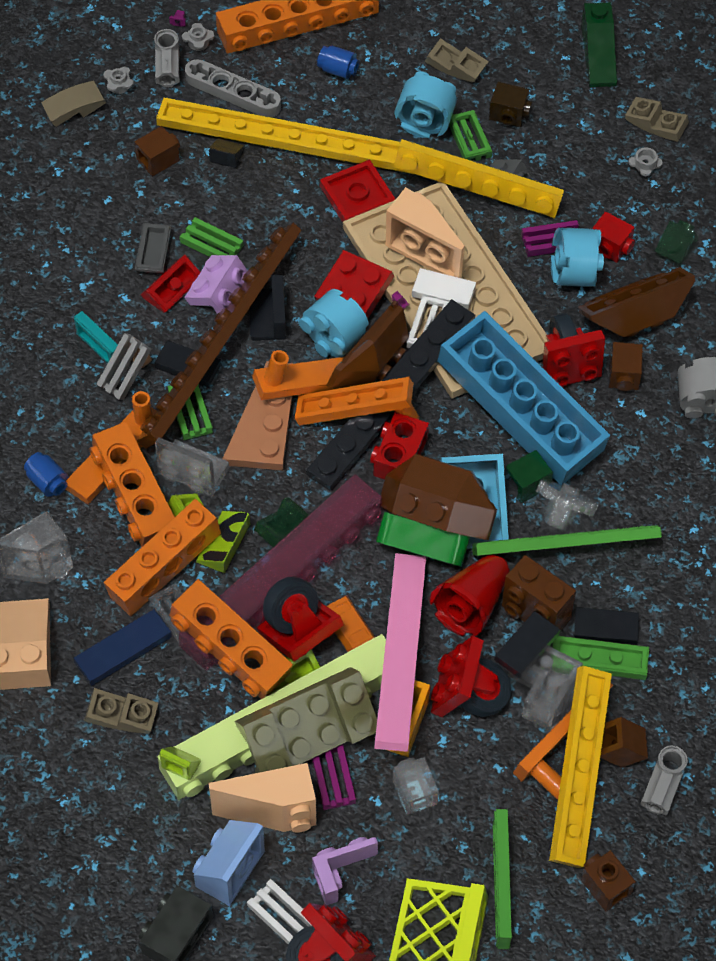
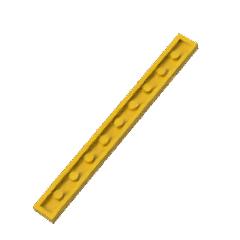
[156,98,433,174]

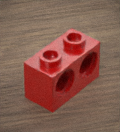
[370,412,429,480]

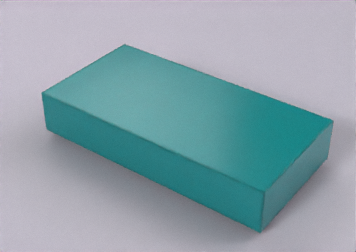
[74,311,122,365]

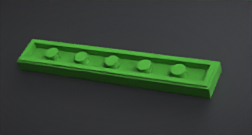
[472,525,662,556]

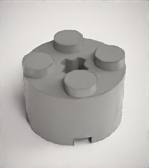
[677,357,716,418]

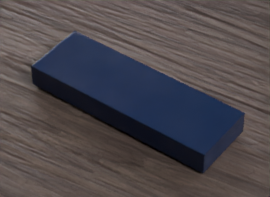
[73,609,172,686]

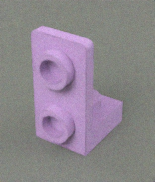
[312,837,378,905]

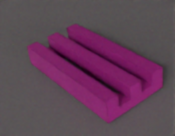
[521,220,579,257]
[312,744,356,810]

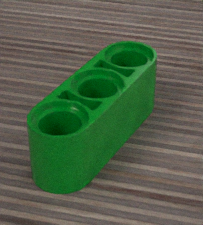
[376,512,470,567]

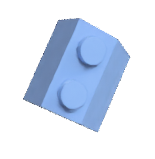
[192,820,265,906]

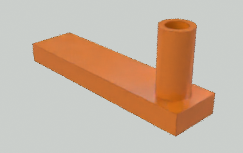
[252,350,344,400]
[295,377,419,426]
[65,391,156,505]
[513,684,613,800]

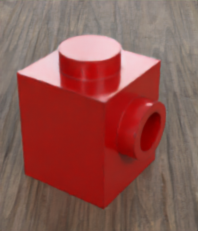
[592,211,635,263]

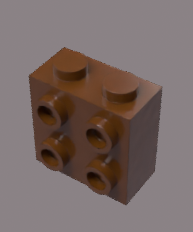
[502,555,576,632]

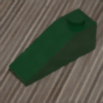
[581,2,617,87]

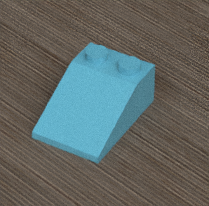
[439,454,509,549]

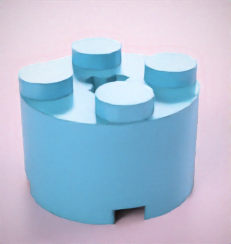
[394,71,457,138]
[551,228,604,287]
[299,289,369,358]

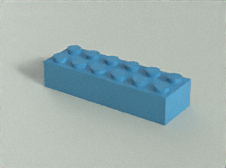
[438,311,610,486]

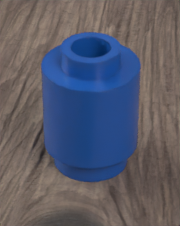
[317,45,360,79]
[24,452,68,497]

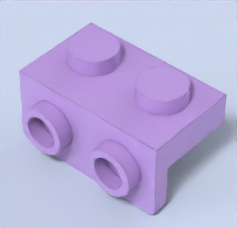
[184,255,248,314]

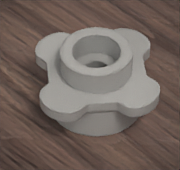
[182,23,214,51]
[103,67,133,94]
[629,147,662,176]

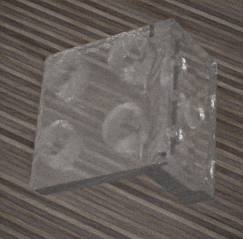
[155,438,229,496]

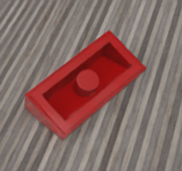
[140,255,200,313]

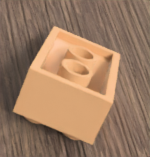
[385,187,465,278]
[0,598,51,690]
[208,763,316,833]

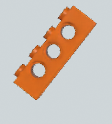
[89,422,174,547]
[104,499,221,617]
[169,579,293,699]

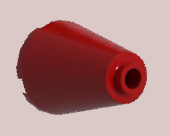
[430,554,510,636]

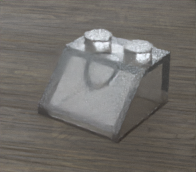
[0,511,73,584]

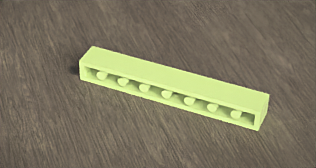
[157,634,386,800]

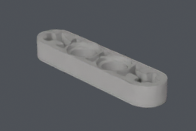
[185,59,281,118]

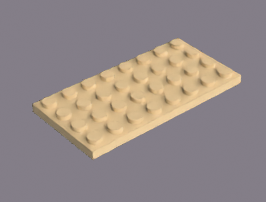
[343,182,547,399]

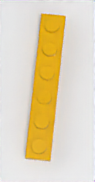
[393,139,564,218]
[549,666,612,868]

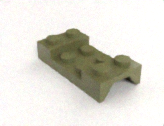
[235,667,377,773]

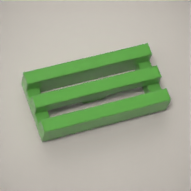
[449,110,492,161]
[180,217,244,257]
[168,385,213,440]

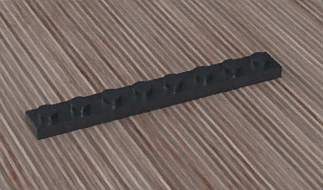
[306,299,475,492]

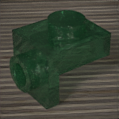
[655,220,698,265]
[254,497,308,549]

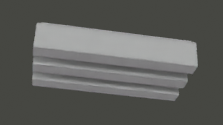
[97,333,152,400]

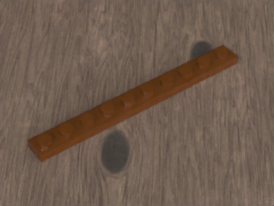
[137,222,301,449]

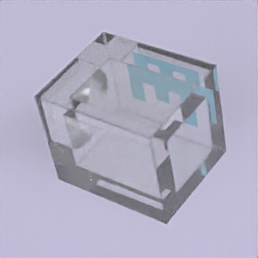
[393,757,439,815]

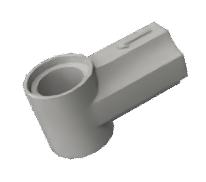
[154,29,180,87]
[640,745,688,815]

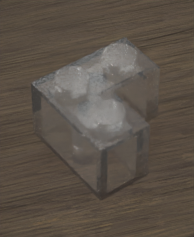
[508,646,583,731]

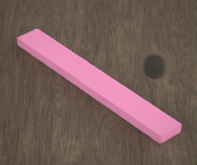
[374,553,426,752]

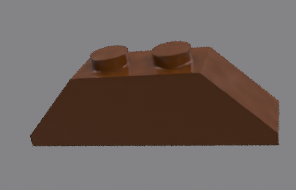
[578,267,695,337]
[326,300,409,389]
[378,454,497,540]

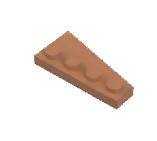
[222,361,295,471]

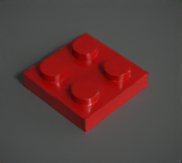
[320,159,396,222]
[314,250,394,319]

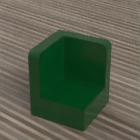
[506,450,553,503]

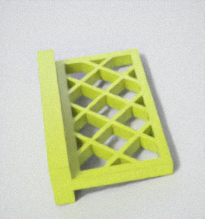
[389,878,488,961]

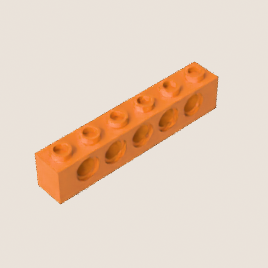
[216,0,379,54]

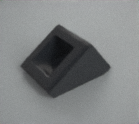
[209,138,245,168]

